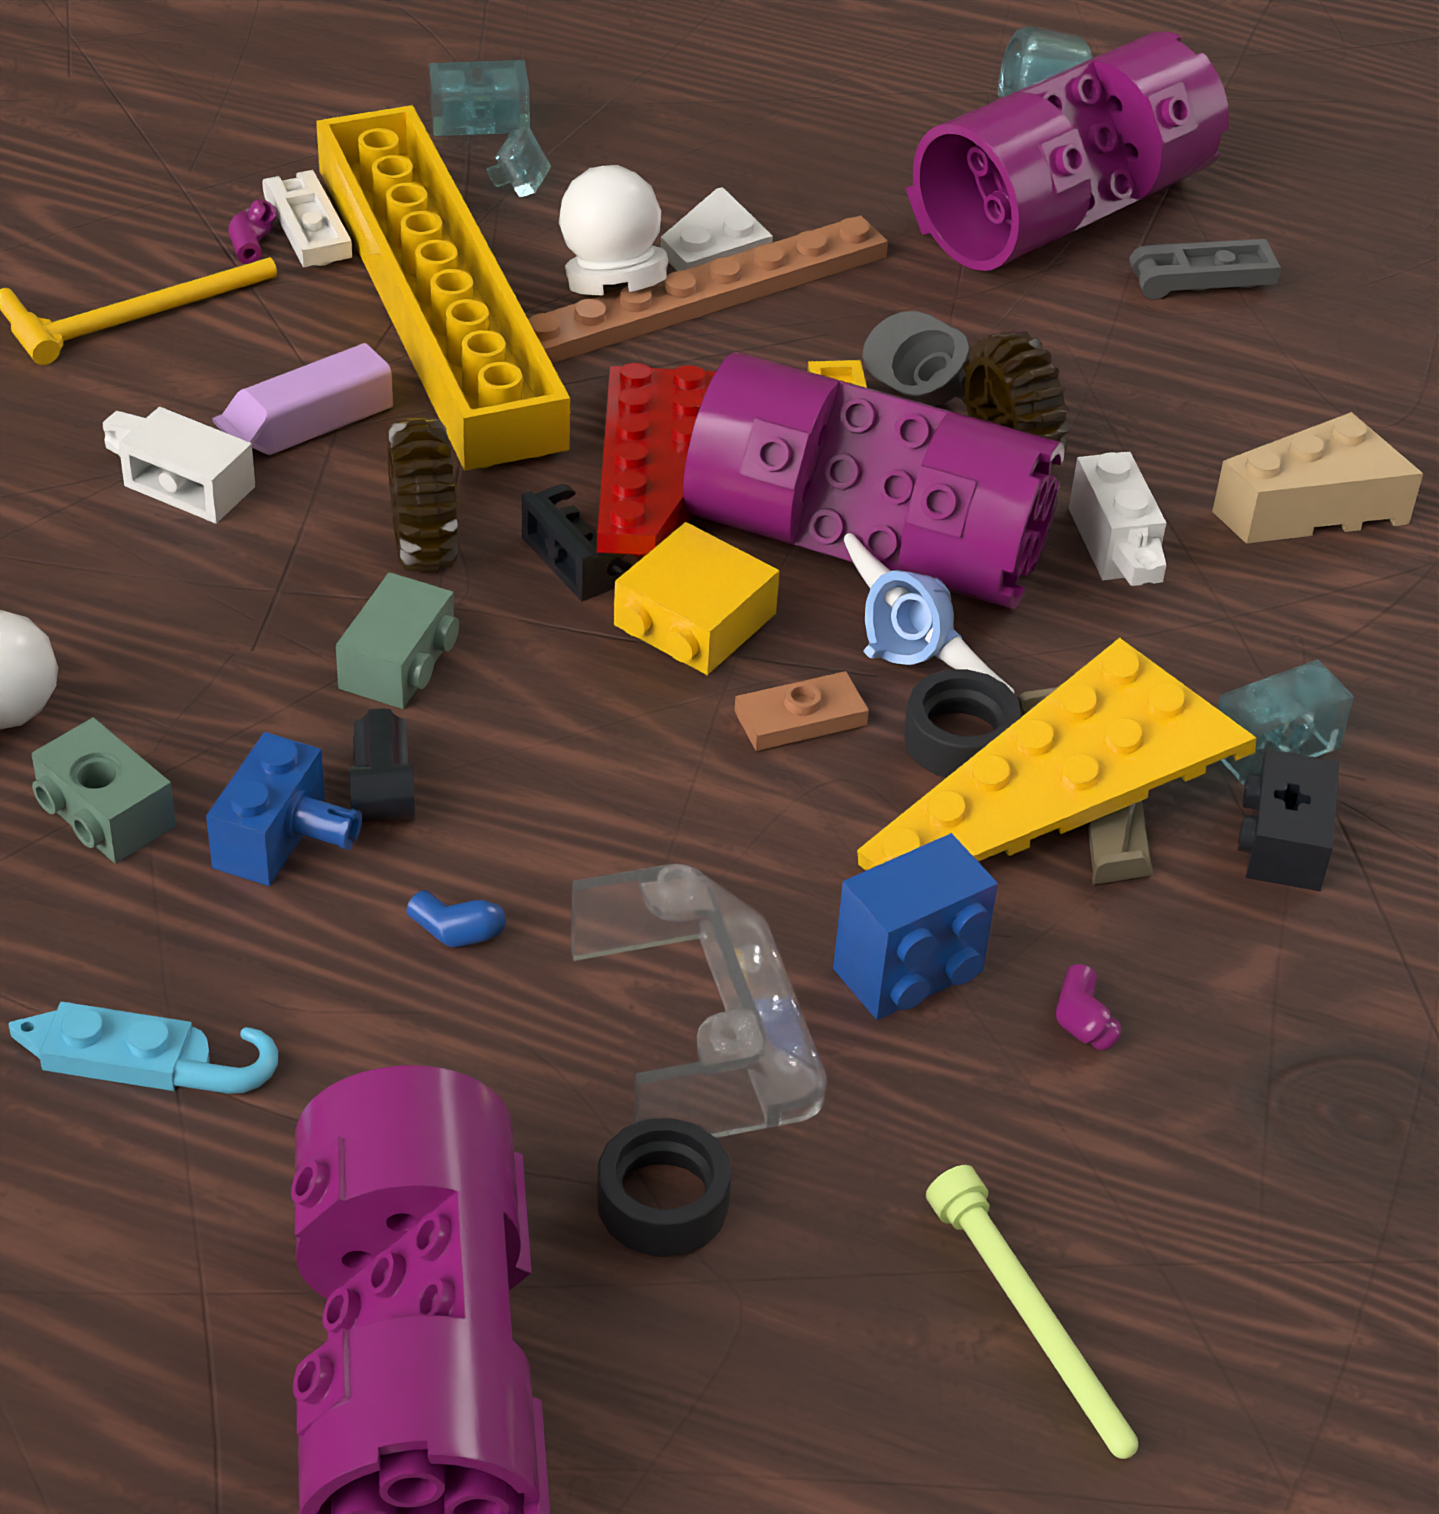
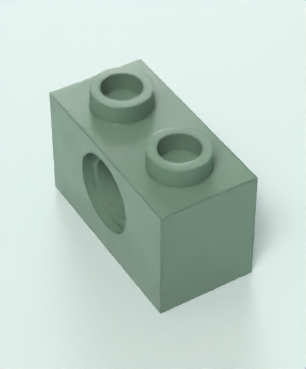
[31,717,176,864]

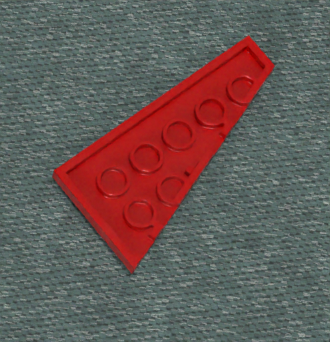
[597,363,716,555]

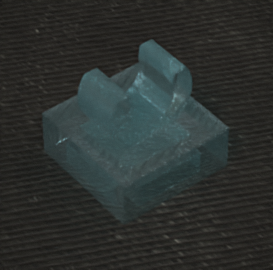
[486,126,552,198]

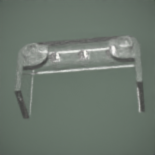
[571,864,827,1138]

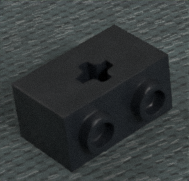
[1237,749,1339,891]

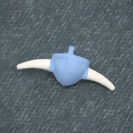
[844,533,1014,693]

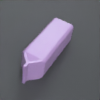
[213,343,393,455]

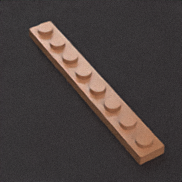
[527,215,888,363]

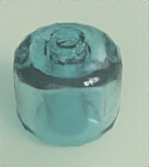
[998,26,1092,99]

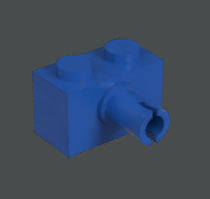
[206,732,362,886]

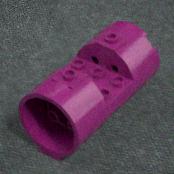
[905,31,1229,271]
[683,351,1064,610]
[291,1065,550,1514]

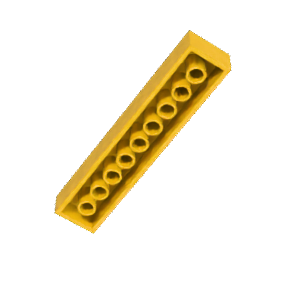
[316,105,570,471]

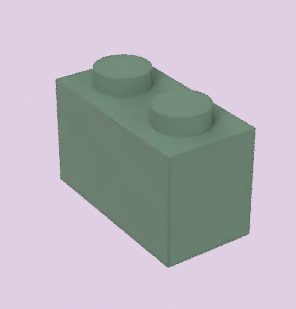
[336,572,459,709]

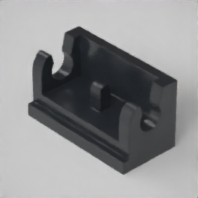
[522,484,632,602]

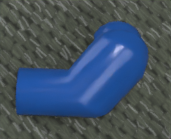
[406,890,506,948]

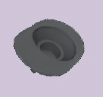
[862,311,970,407]

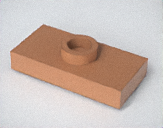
[734,671,869,751]

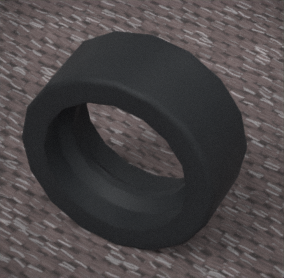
[903,669,1022,778]
[597,1118,732,1256]

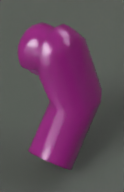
[228,199,277,264]
[1056,964,1121,1051]

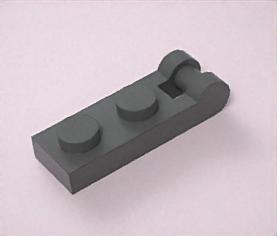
[1129,239,1281,300]

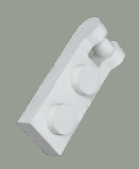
[263,170,352,267]

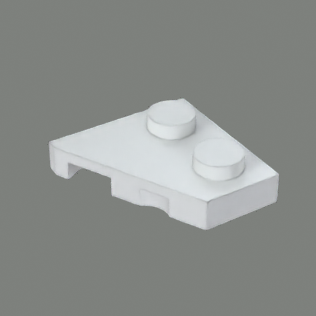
[660,187,773,271]

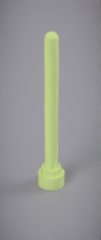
[926,1165,1138,1459]

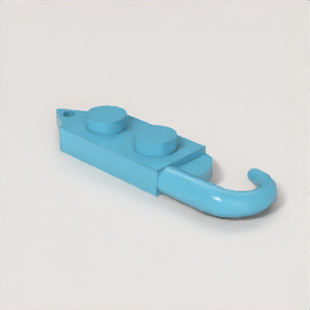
[8,1002,278,1094]

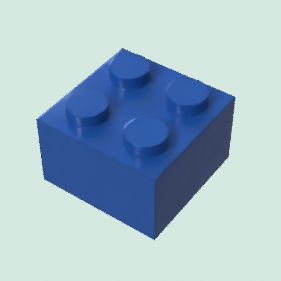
[833,833,998,1020]

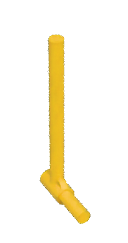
[0,257,277,365]

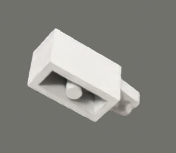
[103,406,255,524]
[1069,452,1166,586]

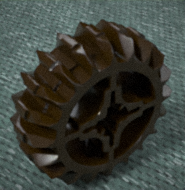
[961,331,1070,469]
[387,417,458,573]

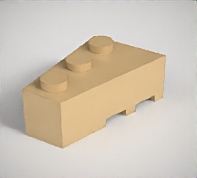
[1212,412,1423,544]

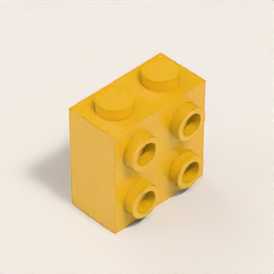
[614,522,780,675]

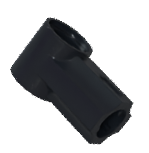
[350,708,415,822]

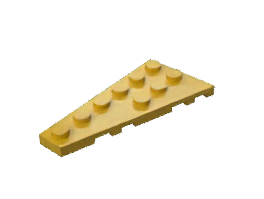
[857,638,1257,870]

